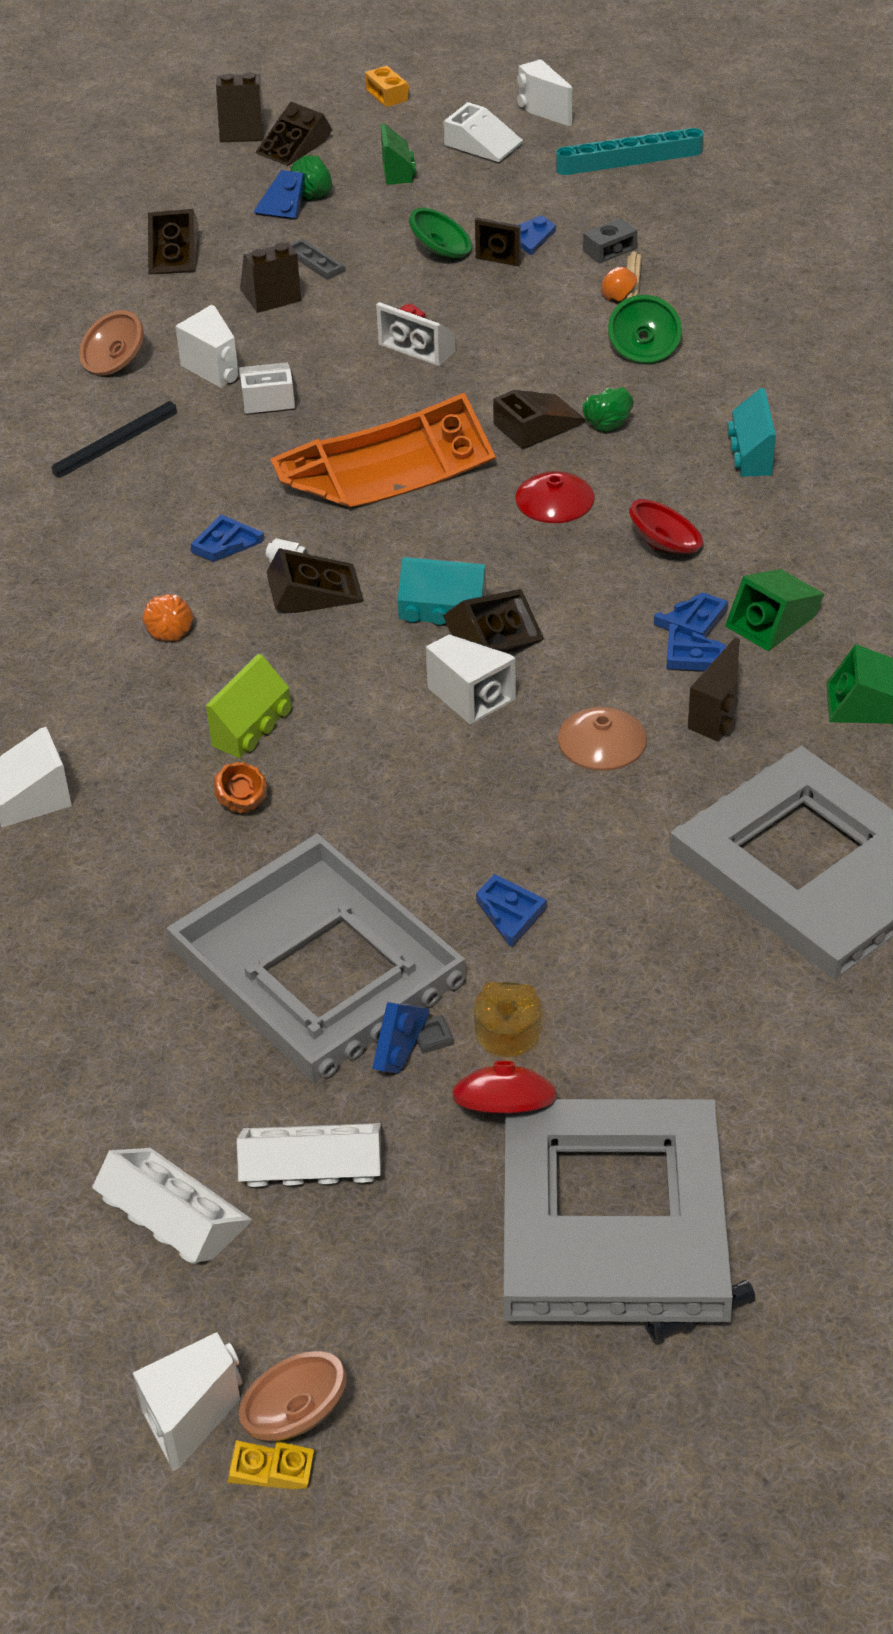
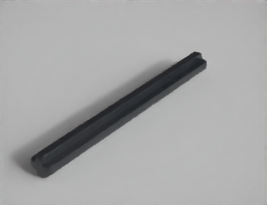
[51,401,177,478]

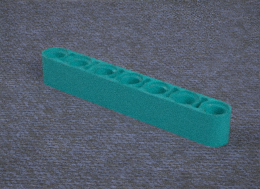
[556,128,704,175]

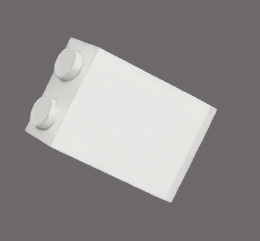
[175,305,239,388]
[426,635,516,724]
[0,727,72,827]
[133,1332,243,1471]

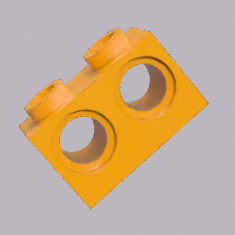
[365,65,410,107]

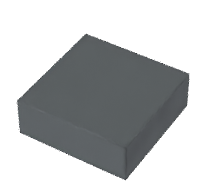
[416,1015,454,1054]

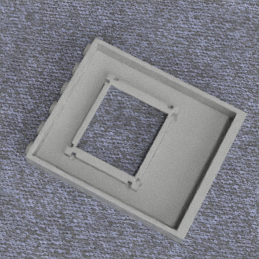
[670,745,893,980]
[166,834,466,1083]
[504,1099,733,1322]

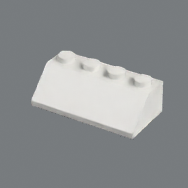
[237,1123,381,1187]
[92,1148,252,1264]

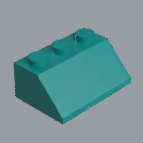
[727,388,776,477]
[397,557,486,625]

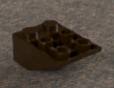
[255,101,333,166]
[493,390,585,449]

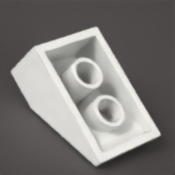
[517,60,572,126]

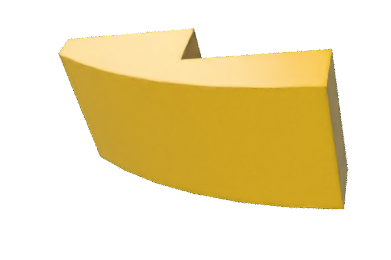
[227,1440,314,1489]

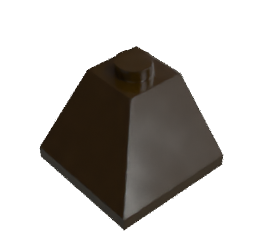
[475,217,521,267]

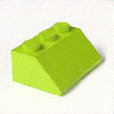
[206,654,292,758]

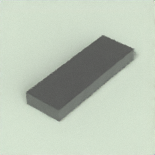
[290,239,346,280]

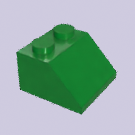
[380,124,416,185]

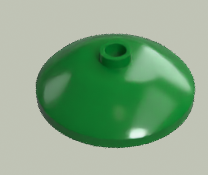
[409,208,472,258]
[608,295,682,364]

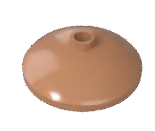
[79,310,144,376]
[558,706,647,771]
[239,1351,347,1441]

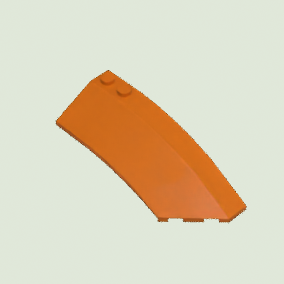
[270,392,496,507]

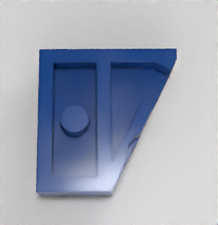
[516,216,556,255]
[191,514,264,562]
[654,592,728,638]
[666,624,726,671]
[476,874,547,946]

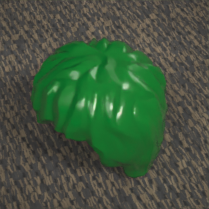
[290,155,332,200]
[582,387,634,432]

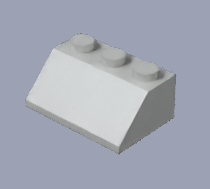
[376,302,455,366]

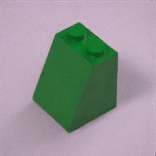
[725,569,824,652]
[826,644,893,724]

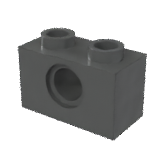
[583,218,638,264]

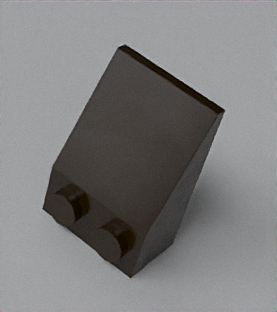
[148,209,199,274]
[266,548,364,613]
[443,589,544,653]
[688,638,740,742]

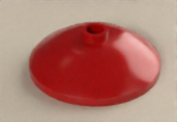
[515,471,595,523]
[629,499,703,554]
[452,1060,556,1113]

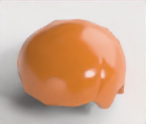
[601,267,637,302]

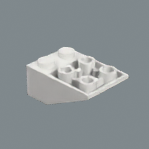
[444,102,523,162]
[239,362,295,414]

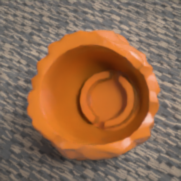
[142,594,194,642]
[213,762,267,814]

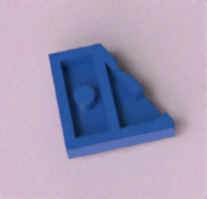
[254,170,305,219]
[372,1002,430,1073]

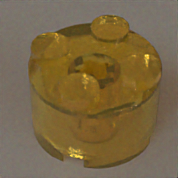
[474,981,541,1057]

